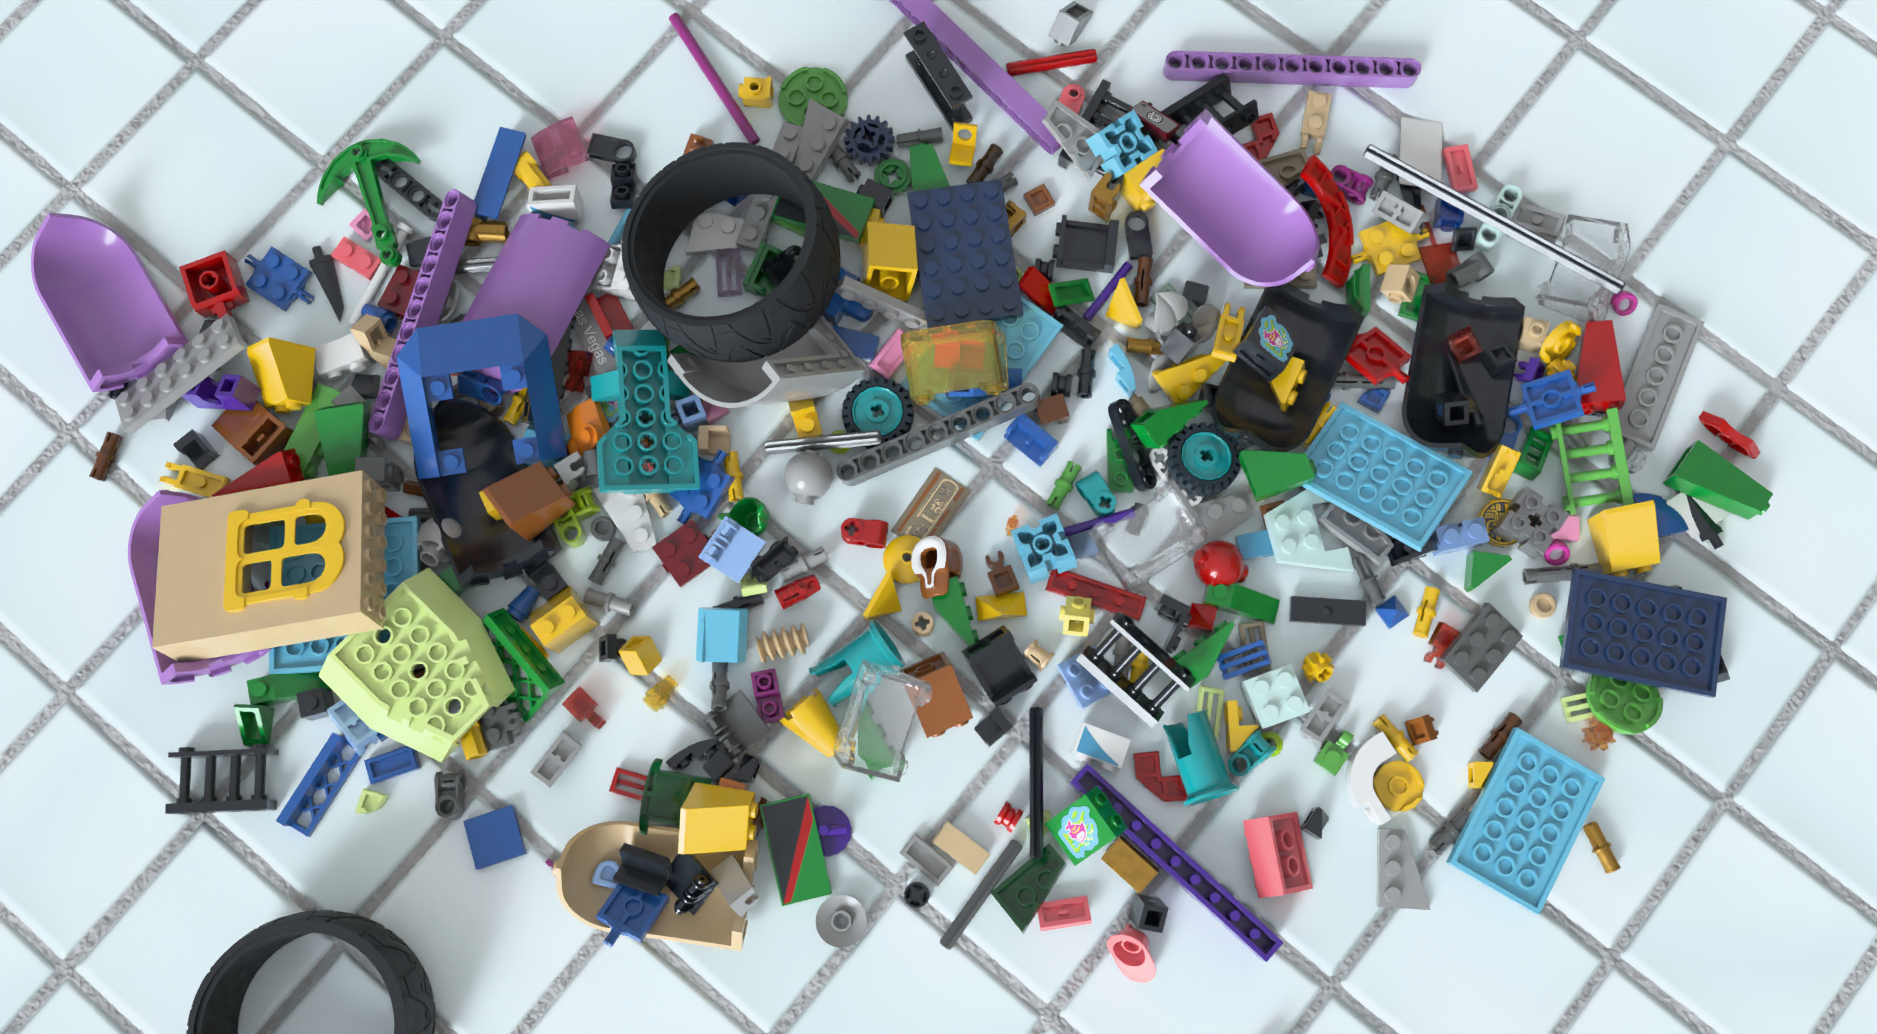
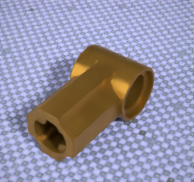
[464,217,510,247]

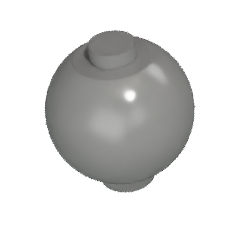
[784,449,833,505]
[417,518,462,566]

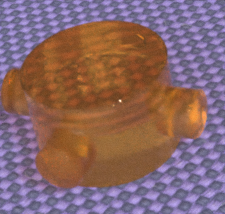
[1005,515,1019,536]

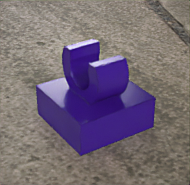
[1514,357,1545,383]

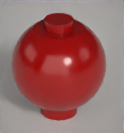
[1193,540,1249,587]

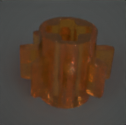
[1581,720,1616,751]

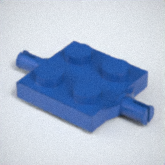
[244,246,315,311]
[1508,369,1596,430]
[669,449,735,524]
[596,884,670,947]

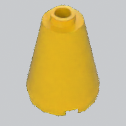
[779,687,847,758]

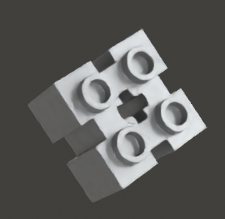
[1491,486,1570,560]

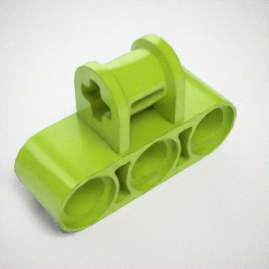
[554,481,601,548]

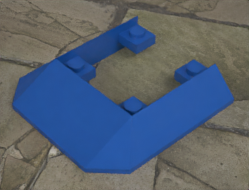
[396,314,568,479]

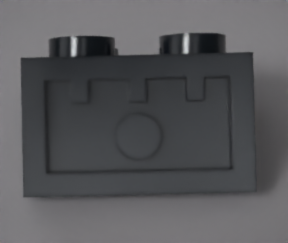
[1153,594,1192,654]

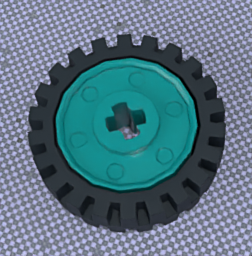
[842,377,914,449]
[1166,422,1241,497]

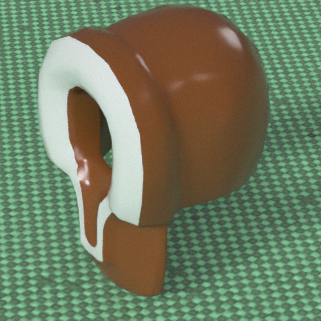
[911,536,963,599]

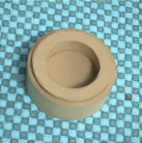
[1529,593,1557,619]

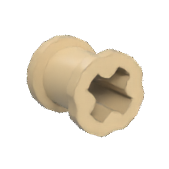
[911,612,934,637]
[1022,639,1055,672]

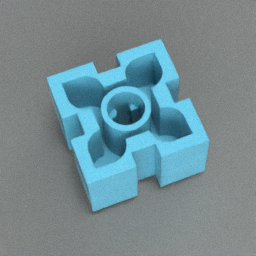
[1086,110,1158,181]
[1011,513,1077,585]

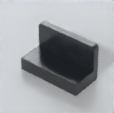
[613,843,673,897]

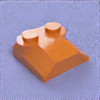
[566,399,611,457]

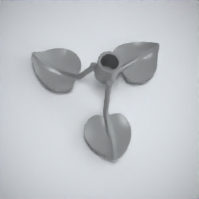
[1145,291,1220,393]

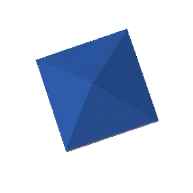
[1374,595,1410,629]

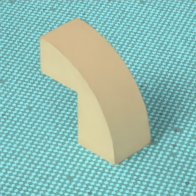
[350,314,397,369]

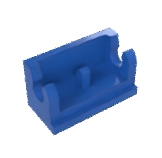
[1003,414,1059,468]

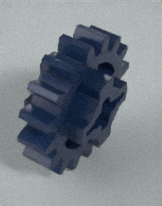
[844,115,895,166]

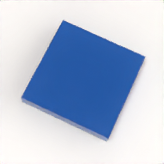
[463,805,527,870]

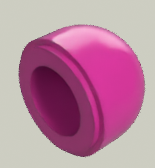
[1611,291,1638,316]
[1543,540,1570,566]

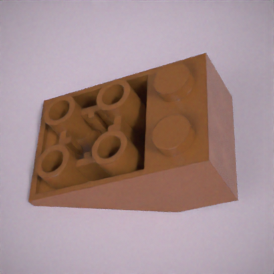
[211,400,293,466]

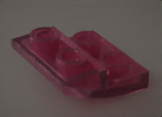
[531,116,590,179]

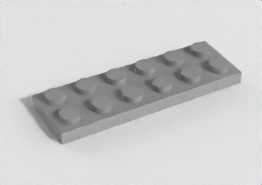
[1605,303,1704,452]
[115,313,245,435]

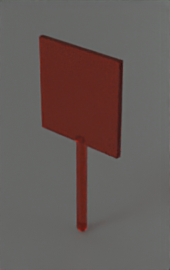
[1418,204,1460,284]

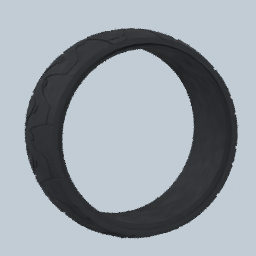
[621,142,841,363]
[186,910,436,1034]

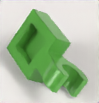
[1313,730,1354,776]

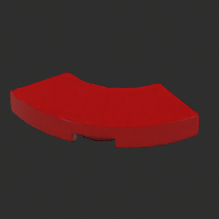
[1698,411,1761,459]

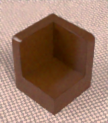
[1035,393,1070,425]

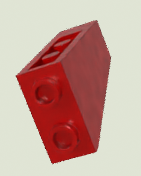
[1575,320,1626,415]
[212,448,306,497]

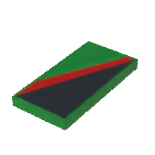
[771,181,876,244]
[759,793,832,906]

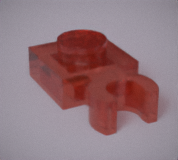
[565,350,593,393]
[1423,622,1460,669]

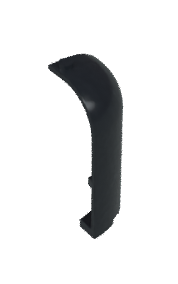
[1211,282,1364,452]
[1402,283,1525,459]
[414,399,562,587]

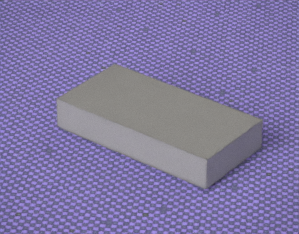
[899,833,954,886]

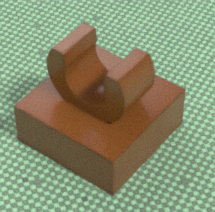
[683,134,714,155]
[1405,714,1439,746]

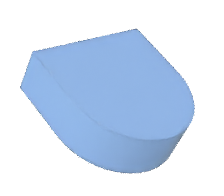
[591,860,620,889]

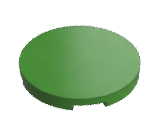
[778,66,848,127]
[1586,674,1663,735]

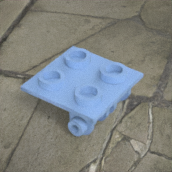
[698,516,766,583]
[1057,646,1112,709]

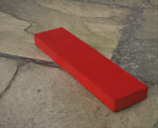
[1045,569,1147,622]

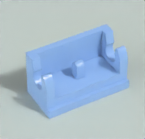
[327,700,378,756]

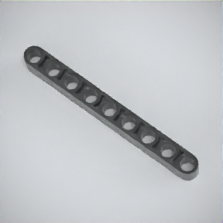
[836,383,1041,486]

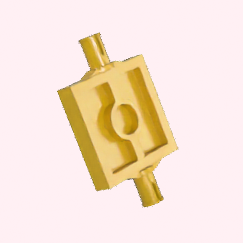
[1350,221,1429,277]

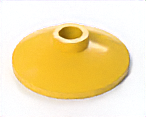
[883,535,921,584]

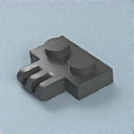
[480,701,525,751]

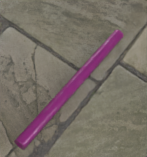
[669,13,760,144]

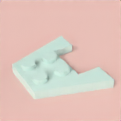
[1263,489,1354,572]

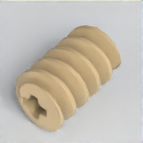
[756,622,810,663]

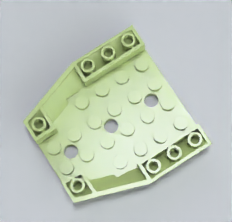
[319,568,515,762]

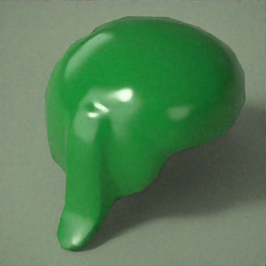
[718,497,770,536]

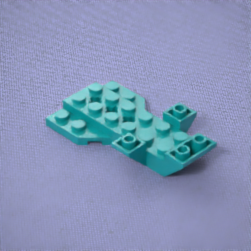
[590,330,700,494]

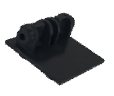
[666,854,719,916]

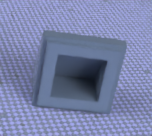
[1068,529,1099,560]

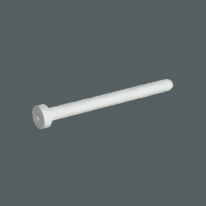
[350,222,414,325]

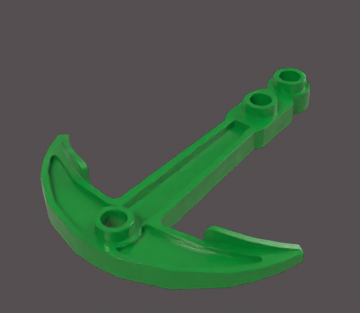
[317,138,421,268]

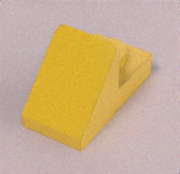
[788,399,823,437]
[1223,700,1259,753]

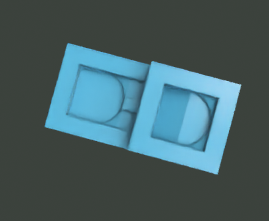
[1108,344,1136,398]

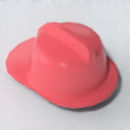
[1107,924,1156,983]

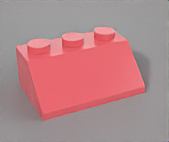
[1243,812,1313,898]

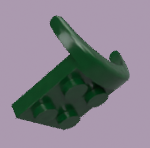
[639,758,712,835]

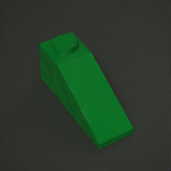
[1202,583,1280,625]
[247,672,332,707]

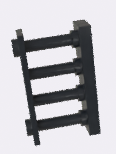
[904,21,973,132]
[1149,73,1259,145]
[1058,79,1153,188]
[1076,611,1196,728]
[165,744,279,815]

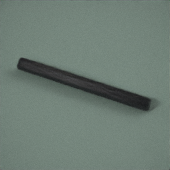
[1029,707,1044,859]

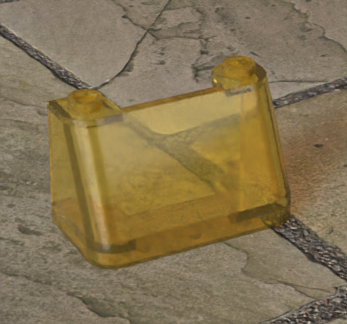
[900,320,1009,405]

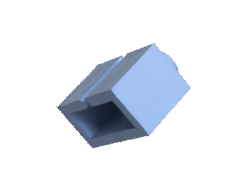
[1432,517,1490,557]

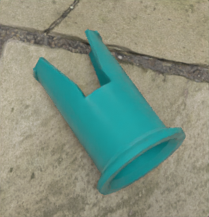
[809,618,905,707]
[1163,711,1240,807]

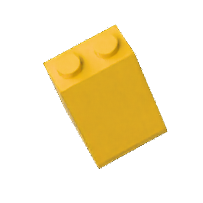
[862,221,918,301]
[247,337,316,415]
[1587,500,1661,577]
[530,585,599,654]
[678,782,758,854]

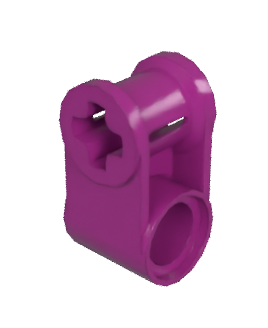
[1331,165,1374,205]

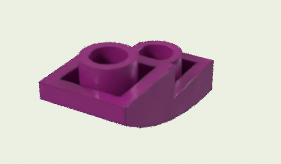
[751,668,785,724]

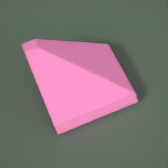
[348,208,373,241]
[701,401,730,425]

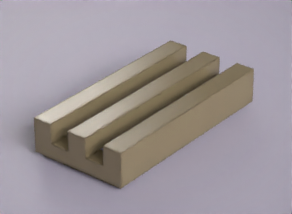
[1238,621,1271,674]

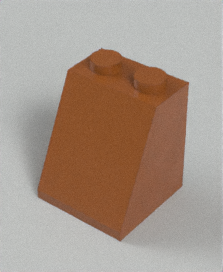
[482,461,575,541]
[898,651,973,738]

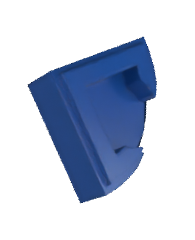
[1357,389,1391,414]

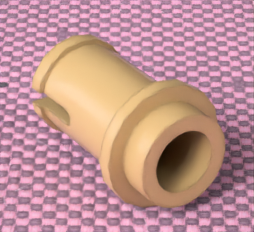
[645,493,674,519]

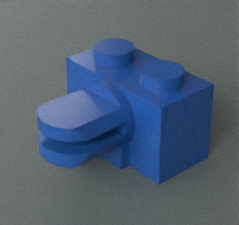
[823,267,873,326]

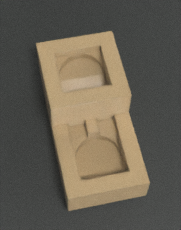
[932,821,991,875]

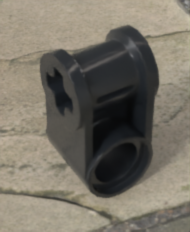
[762,245,801,288]

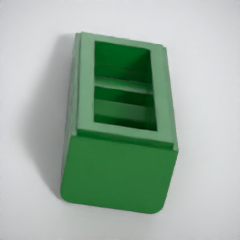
[1513,425,1553,481]

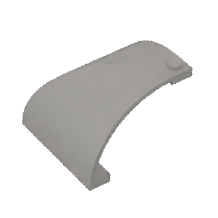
[667,315,866,408]

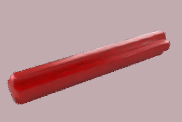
[1006,49,1097,76]

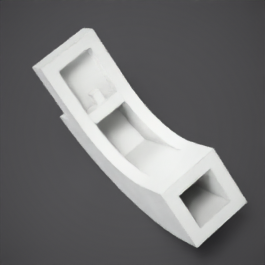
[1346,731,1396,825]

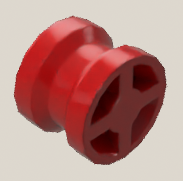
[994,801,1024,833]

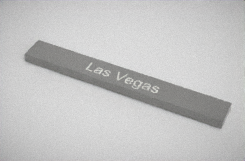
[574,295,616,375]

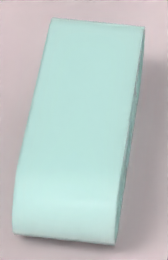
[1474,184,1522,252]

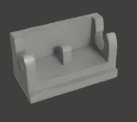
[1371,190,1431,234]
[554,451,595,492]
[1299,688,1349,749]
[530,731,583,788]
[709,854,759,918]

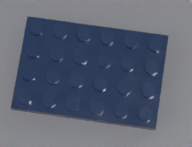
[907,179,1024,330]
[1559,568,1727,698]

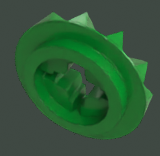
[874,158,912,195]

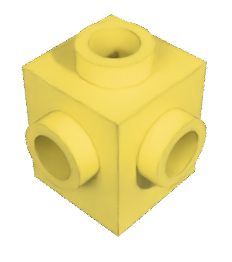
[1059,596,1095,637]

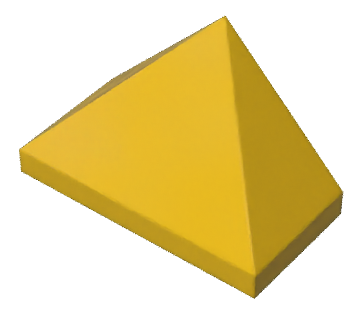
[1105,277,1143,329]
[863,572,902,621]
[975,591,1027,622]

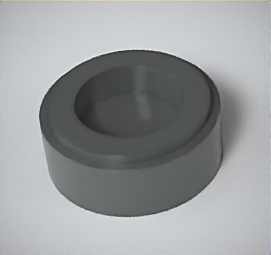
[590,516,616,542]

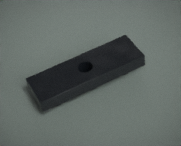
[1289,596,1366,627]

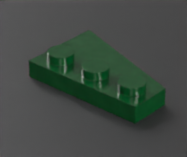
[990,843,1067,934]

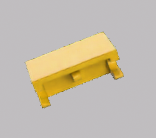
[1477,444,1522,498]

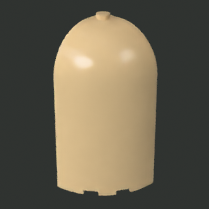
[552,821,759,951]

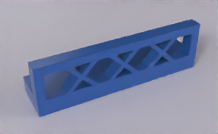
[276,732,362,837]

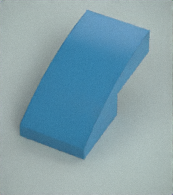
[1235,530,1274,561]

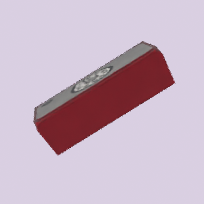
[1128,100,1181,144]

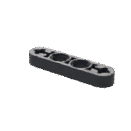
[375,159,443,222]
[1108,399,1157,492]

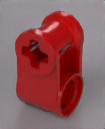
[841,518,889,549]

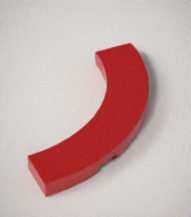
[1300,155,1354,289]

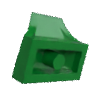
[1346,264,1371,318]

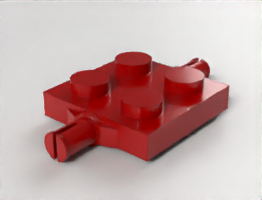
[1345,327,1411,386]

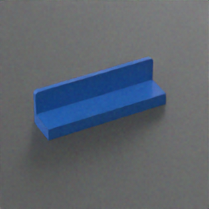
[474,127,527,221]

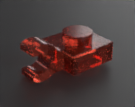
[562,686,607,730]

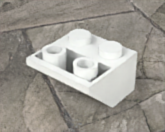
[592,245,635,300]

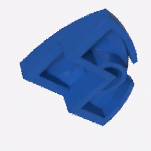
[1632,493,1689,538]

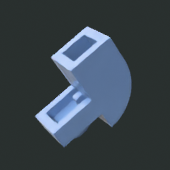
[670,394,707,433]

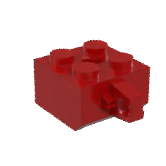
[179,250,250,319]

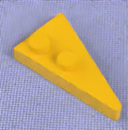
[1151,353,1227,404]

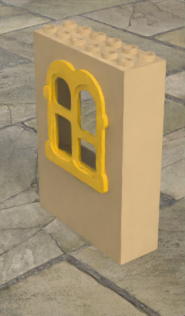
[152,470,387,663]

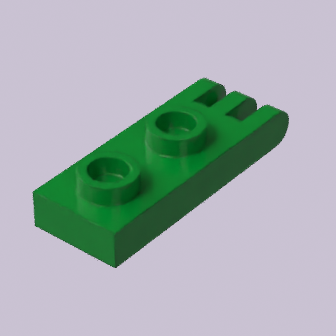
[1106,428,1133,493]

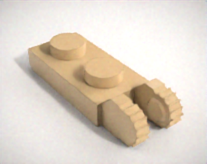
[1299,90,1332,155]

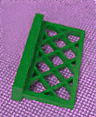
[482,608,566,723]

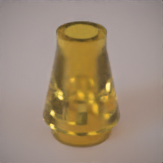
[642,675,679,713]

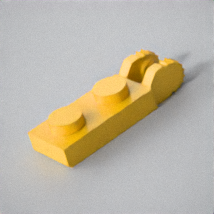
[1211,303,1245,362]
[159,462,231,498]

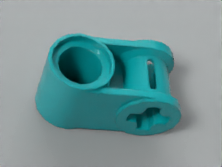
[1075,470,1116,517]
[1228,730,1277,777]

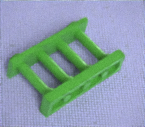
[1550,408,1634,516]

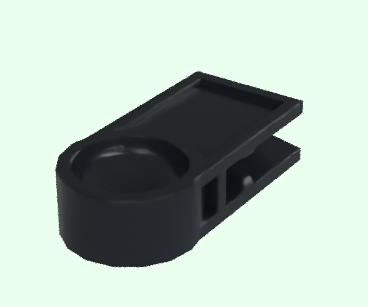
[587,133,637,164]
[1124,211,1153,261]

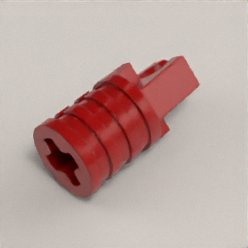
[774,574,821,610]

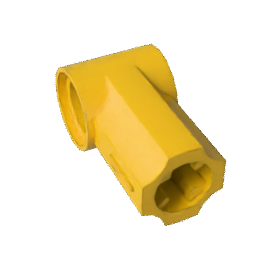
[514,150,552,190]
[460,719,489,761]

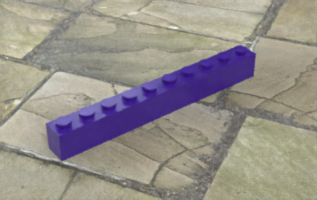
[1069,763,1284,962]

